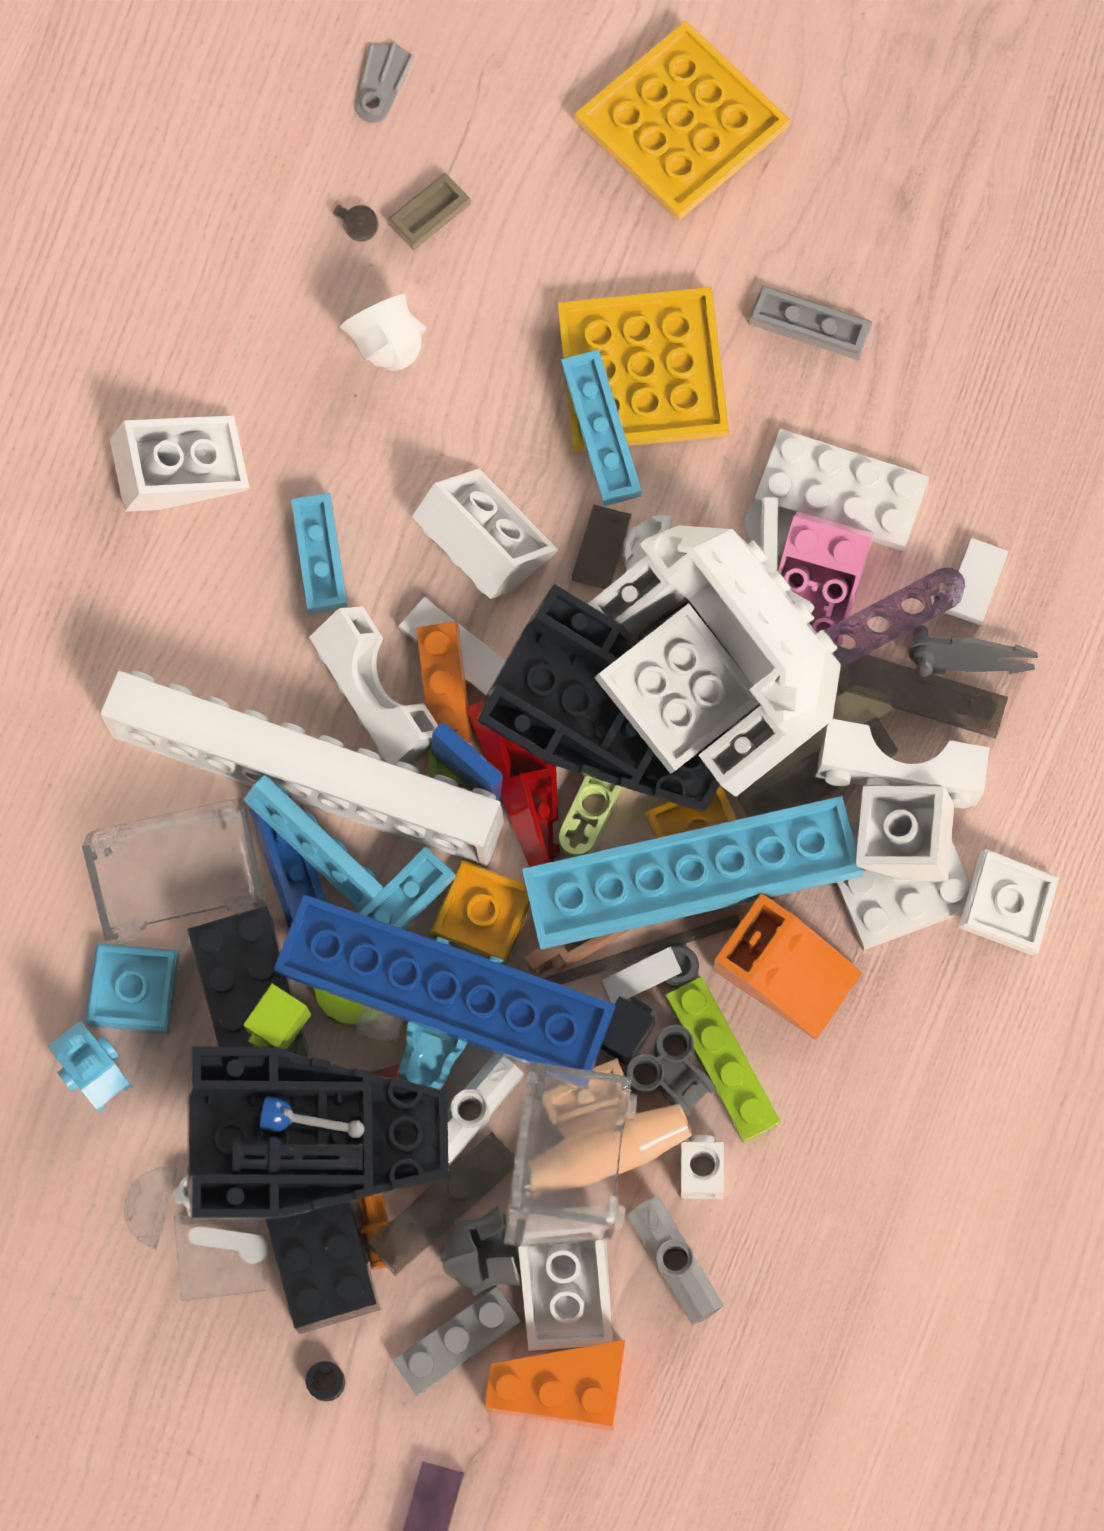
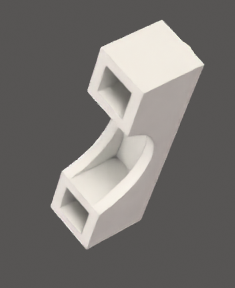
[309,606,438,765]
[816,719,990,808]

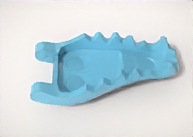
[398,936,504,1090]

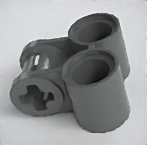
[625,1025,716,1118]

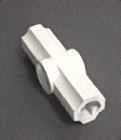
[448,1053,524,1166]

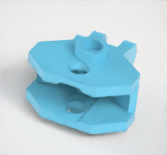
[48,1020,133,1112]

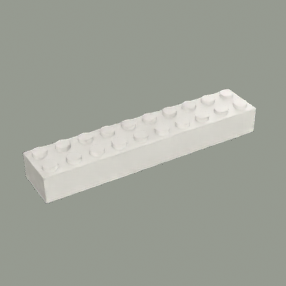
[100,670,504,868]

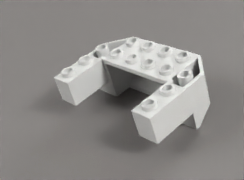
[588,525,841,797]

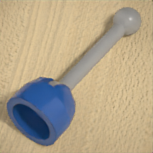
[260,1096,364,1138]

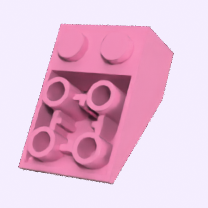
[778,512,874,653]

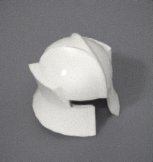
[339,294,427,372]

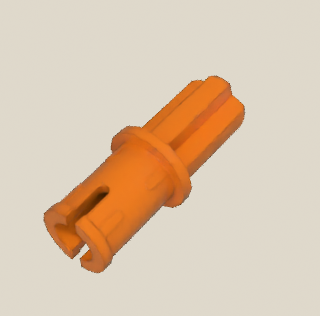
[359,1193,397,1270]

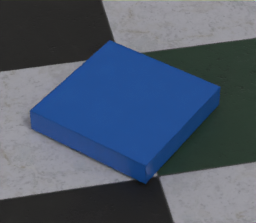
[432,723,503,800]

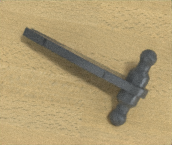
[909,625,1038,677]

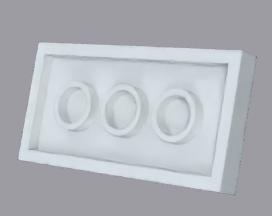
[754,429,930,552]

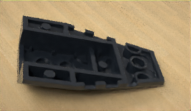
[476,584,729,813]
[187,1046,449,1219]

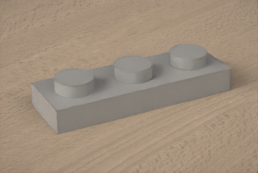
[392,1287,522,1397]

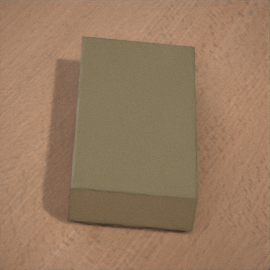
[387,173,471,251]

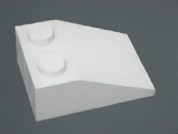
[110,416,250,512]
[517,1207,613,1351]

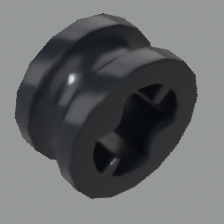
[305,1361,346,1402]

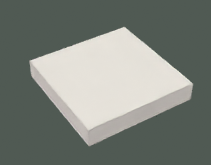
[958,849,1059,956]

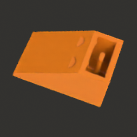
[714,893,863,1040]

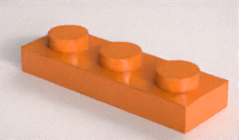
[416,621,473,742]

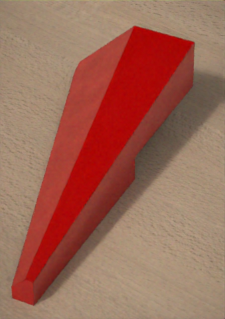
[466,701,560,867]

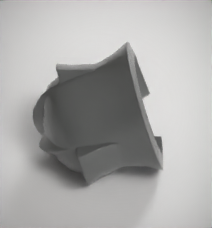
[440,1204,521,1296]

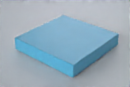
[85,943,179,1034]

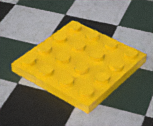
[575,20,790,221]
[557,287,729,452]

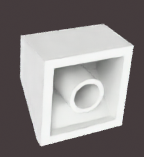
[856,786,954,881]

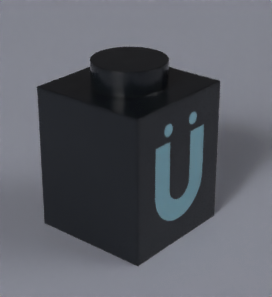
[600,996,655,1066]

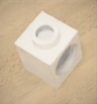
[681,1135,724,1199]

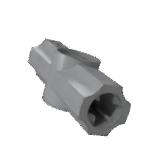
[627,1196,724,1326]

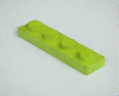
[666,976,781,1143]

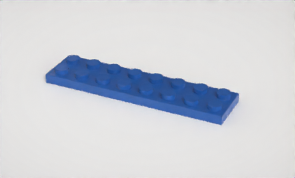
[273,894,616,1085]

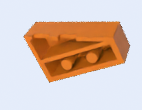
[484,1340,626,1430]

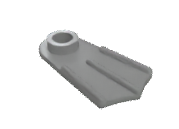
[356,42,414,123]

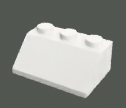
[412,468,558,599]

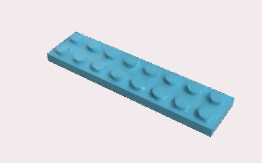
[522,796,863,950]

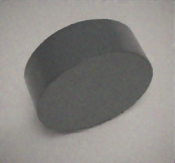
[663,945,699,989]

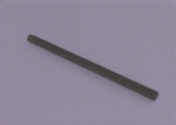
[543,914,741,985]

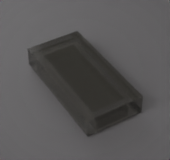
[572,504,632,589]

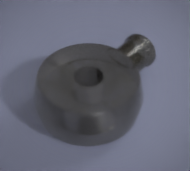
[333,204,379,242]

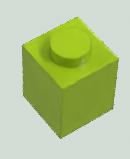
[243,984,311,1050]

